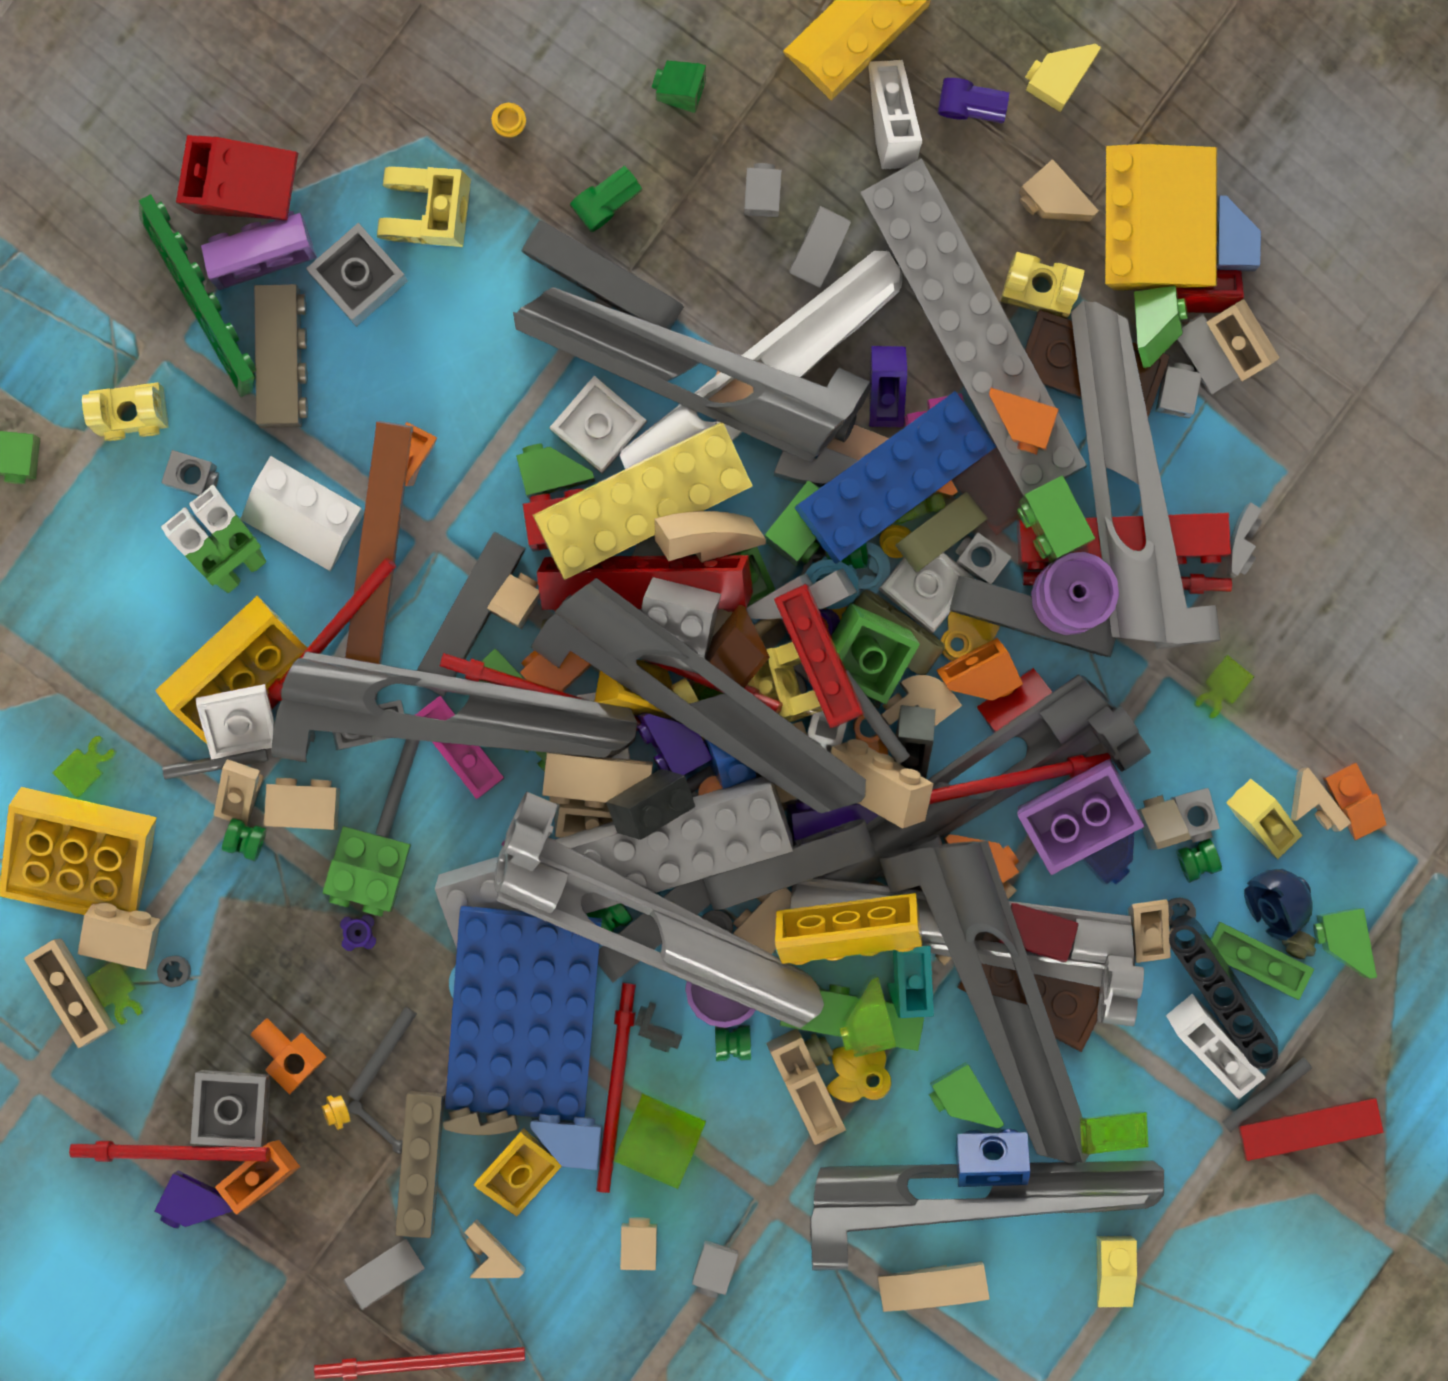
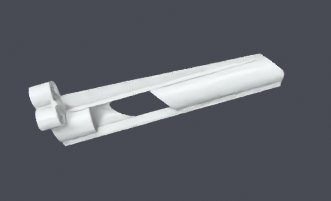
[620,251,902,469]

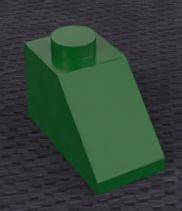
[652,60,706,113]

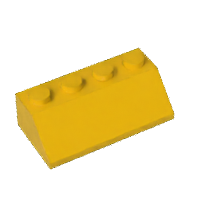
[783,0,931,101]
[155,595,308,744]
[775,893,922,965]

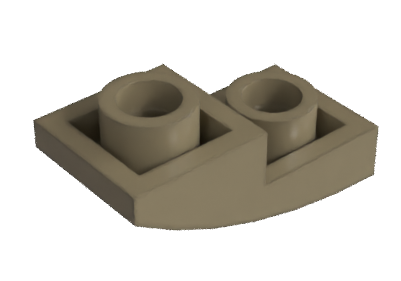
[443,1107,520,1135]

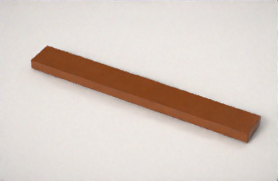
[345,421,413,700]

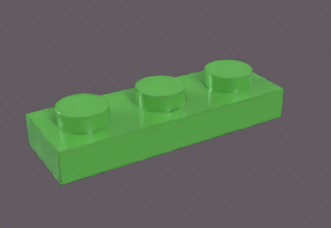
[1210,922,1314,1000]

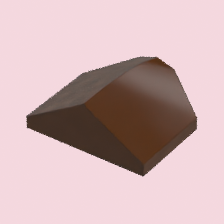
[706,605,770,688]

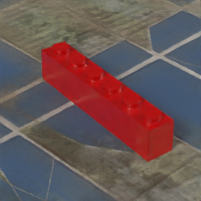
[1017,513,1231,571]
[536,555,753,612]

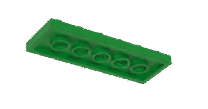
[138,194,257,397]

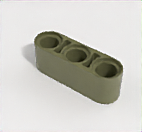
[895,491,988,573]
[853,589,946,675]

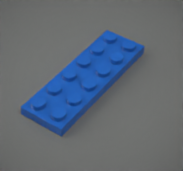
[794,391,996,564]

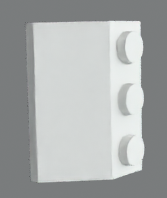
[241,456,365,572]

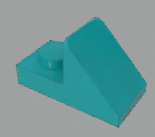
[887,946,934,1018]

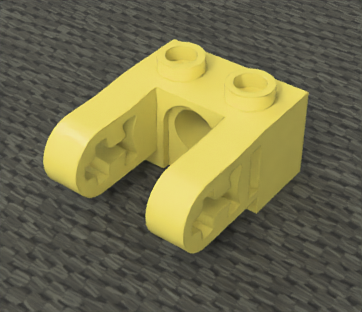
[377,167,471,247]
[1000,252,1085,319]
[82,382,169,441]
[748,642,823,722]

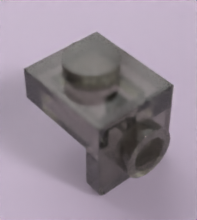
[634,1001,683,1053]

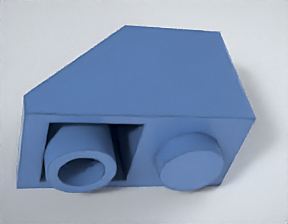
[1217,196,1261,271]
[530,1113,602,1170]

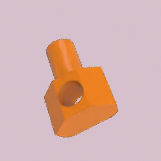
[250,1018,327,1095]

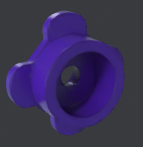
[340,915,376,951]

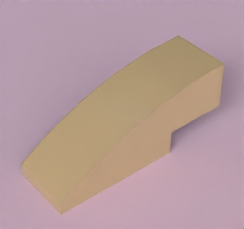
[655,511,766,563]
[766,1029,846,1145]
[878,1261,990,1312]

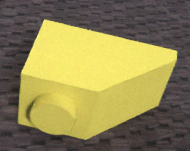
[1025,44,1101,112]
[1226,779,1303,859]
[1096,1236,1137,1307]

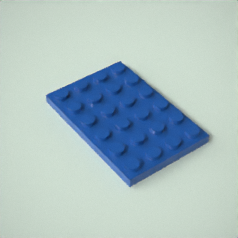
[445,906,602,1120]

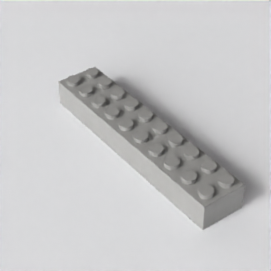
[860,158,1087,496]
[435,776,793,948]

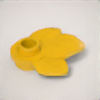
[940,611,1000,661]
[826,1041,892,1103]

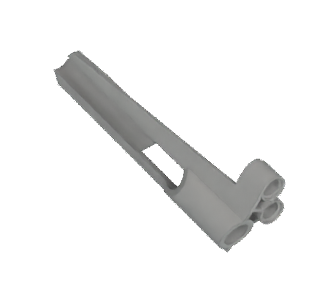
[1071,301,1221,649]
[494,792,824,1028]
[790,877,1144,1027]

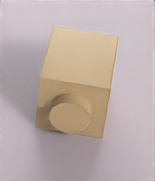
[620,1217,657,1270]

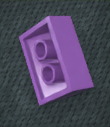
[201,211,317,290]
[1017,758,1144,875]

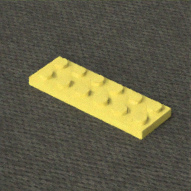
[532,422,753,580]

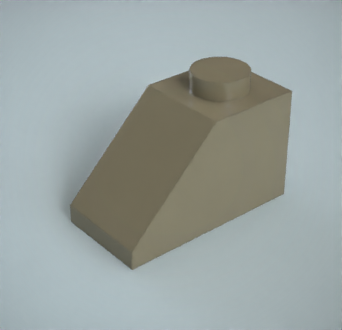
[1137,795,1191,850]

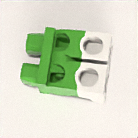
[161,485,266,593]

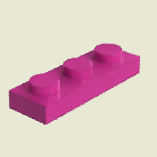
[415,696,504,799]

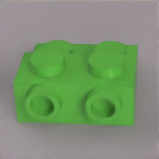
[323,826,411,917]

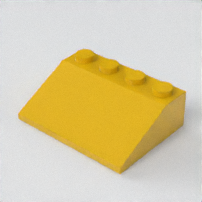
[1105,144,1217,291]
[0,787,157,915]

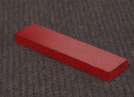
[774,584,865,728]
[1238,1098,1384,1161]

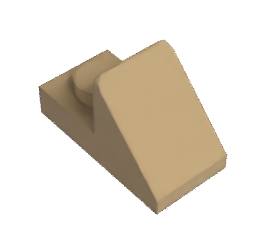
[214,759,264,826]
[1291,768,1351,832]
[1128,899,1171,963]
[464,1219,526,1278]

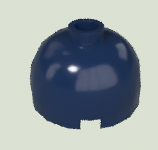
[1244,869,1313,940]

